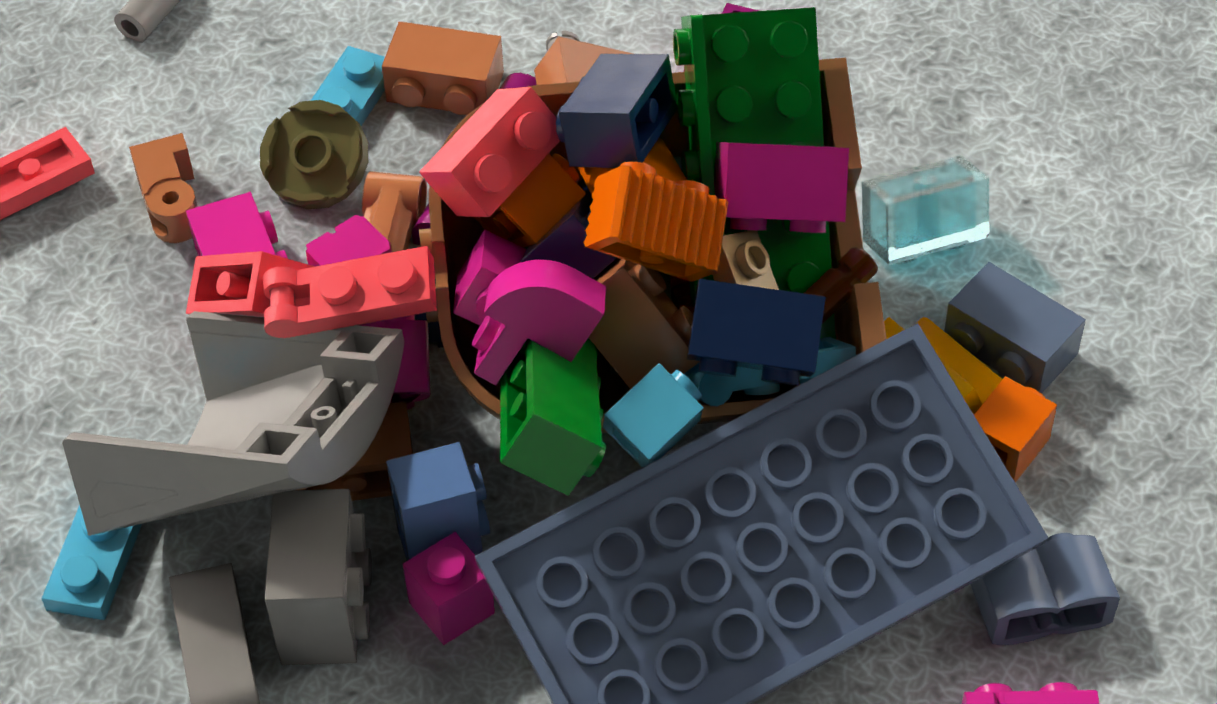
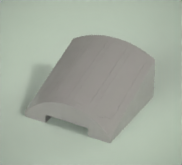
[62,311,404,536]

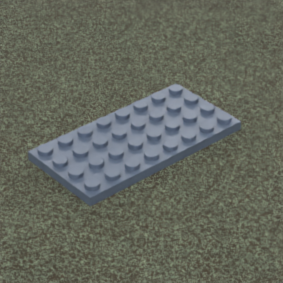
[475,323,1049,704]

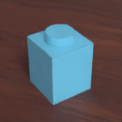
[603,363,704,468]

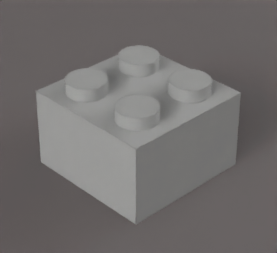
[265,489,372,665]

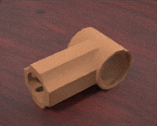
[362,171,427,252]

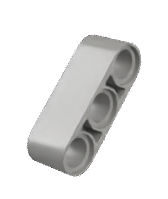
[169,563,260,704]

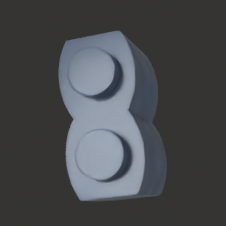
[970,533,1120,645]

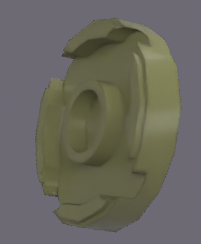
[260,100,369,209]

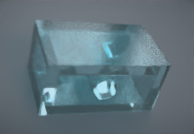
[861,155,989,265]

